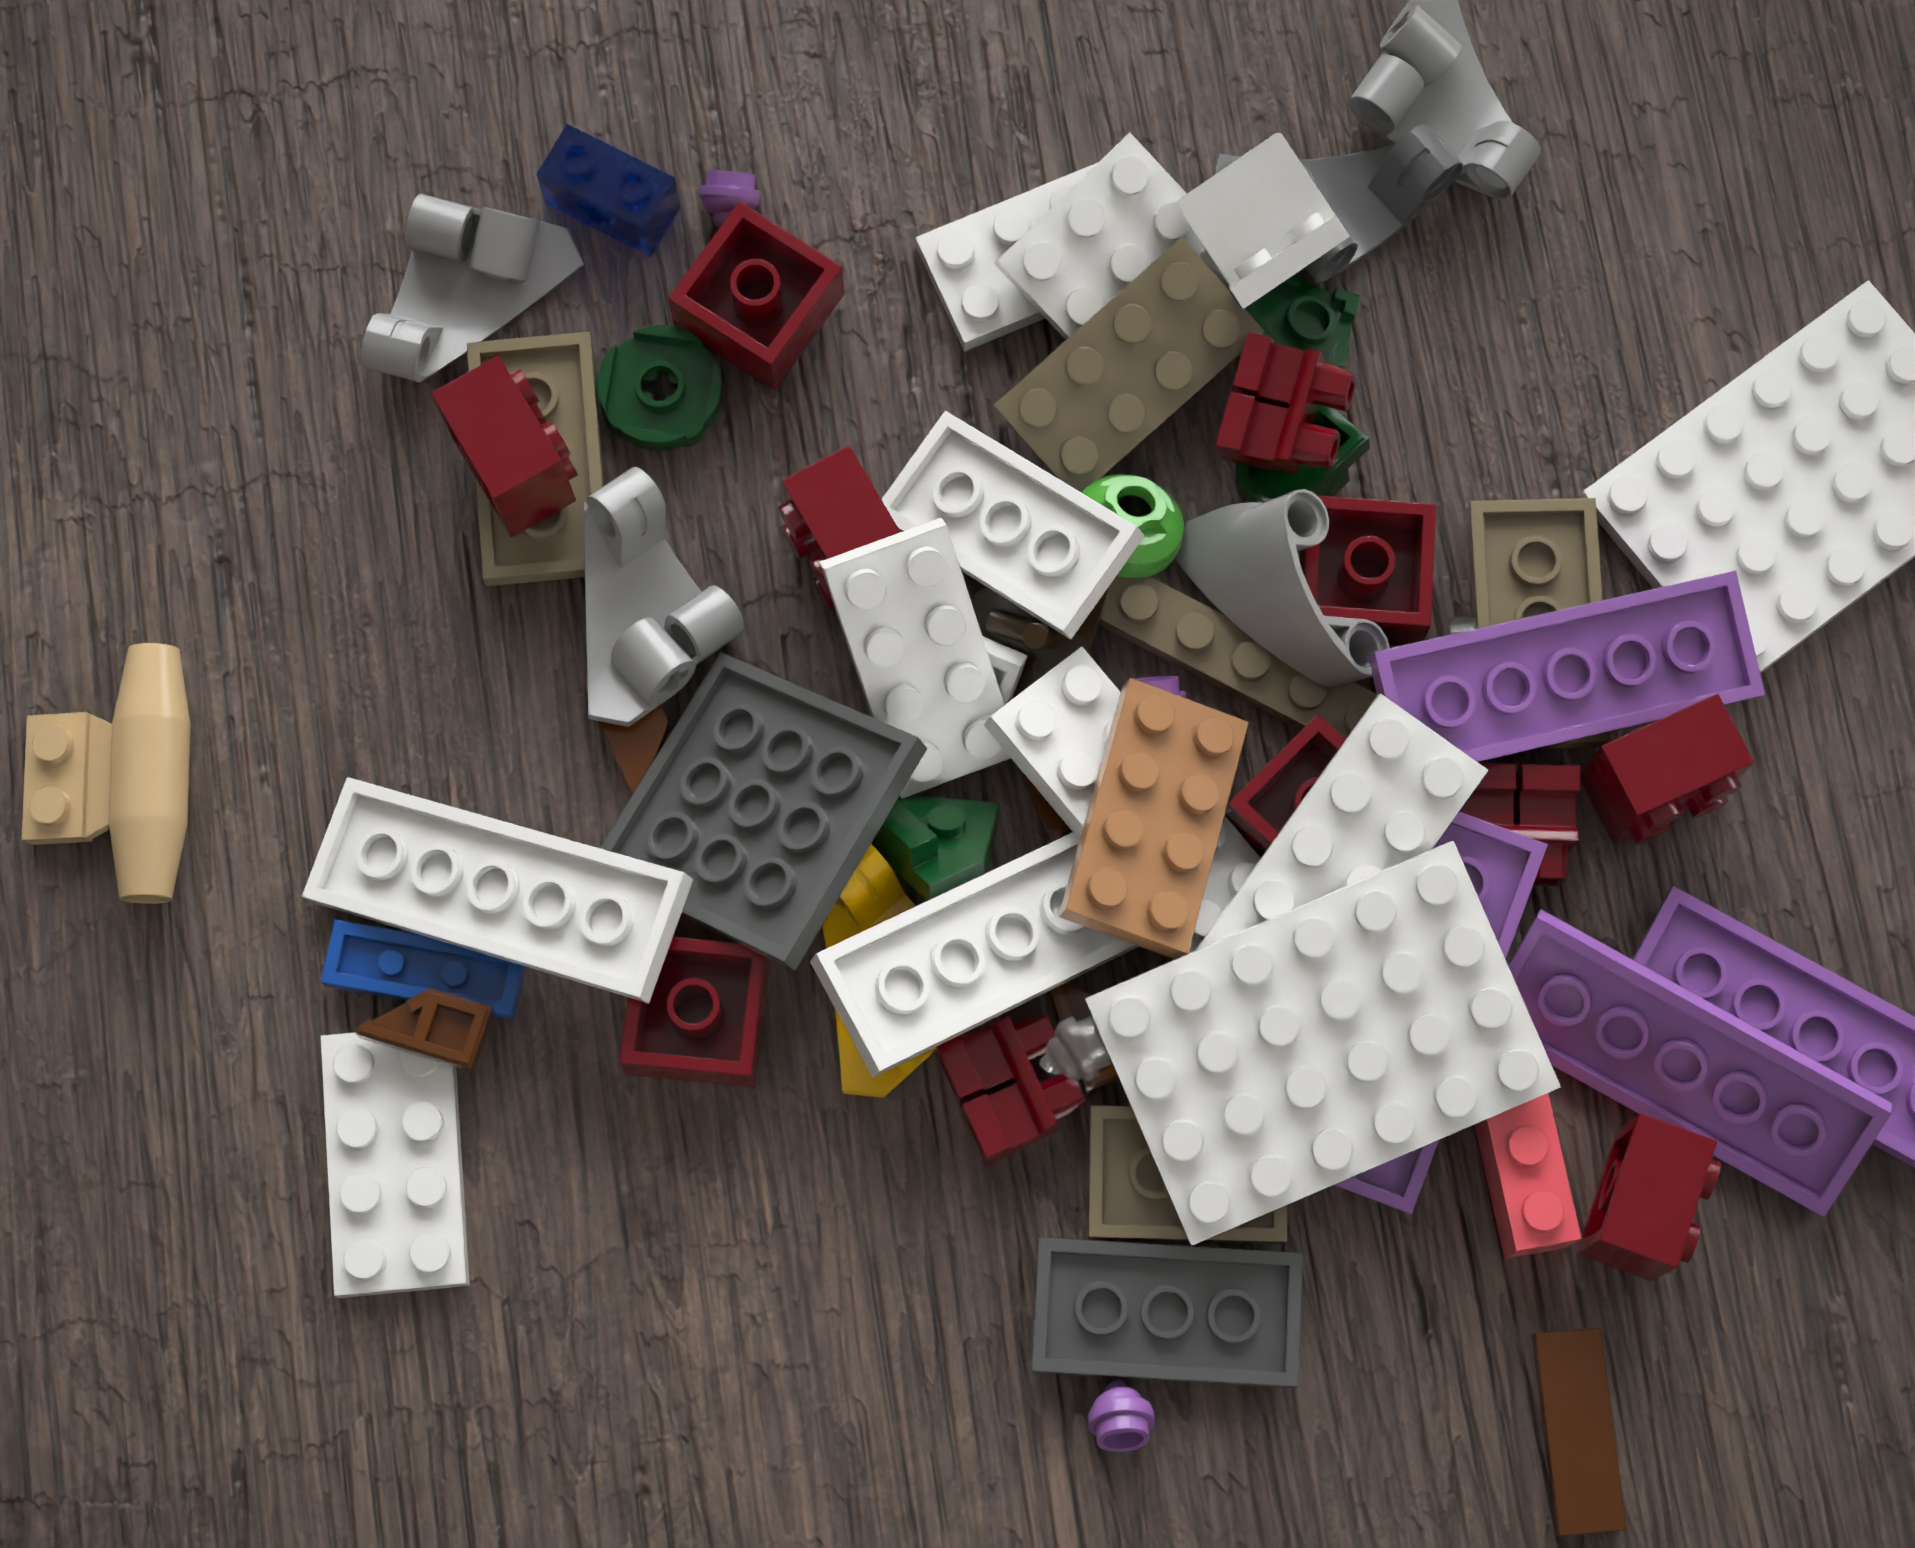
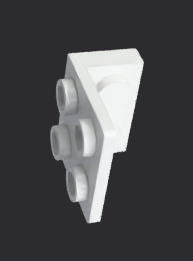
[1177,133,1350,309]

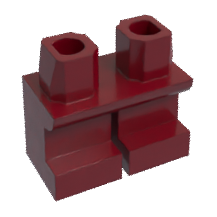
[1215,331,1357,475]
[1459,763,1580,886]
[936,1015,1085,1167]

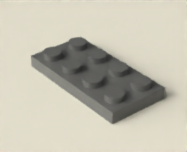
[1031,1237,1303,1389]

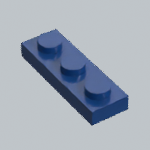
[321,920,526,1020]

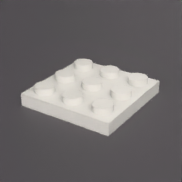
[994,132,1231,339]

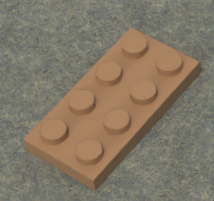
[1058,678,1249,959]

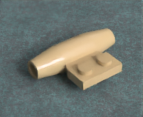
[22,643,191,904]

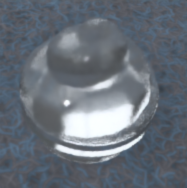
[1040,1016,1111,1081]

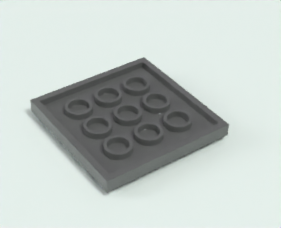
[600,652,928,971]

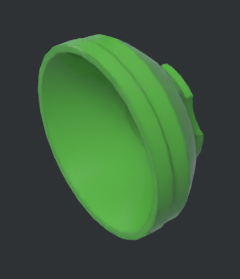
[1082,474,1184,578]

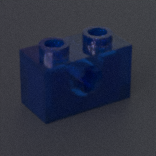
[537,124,681,257]

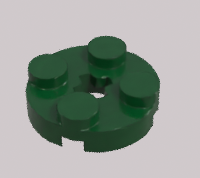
[597,325,723,451]

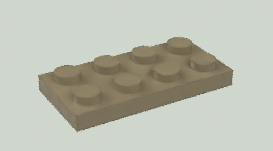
[994,237,1265,493]
[467,331,604,587]
[1467,498,1613,749]

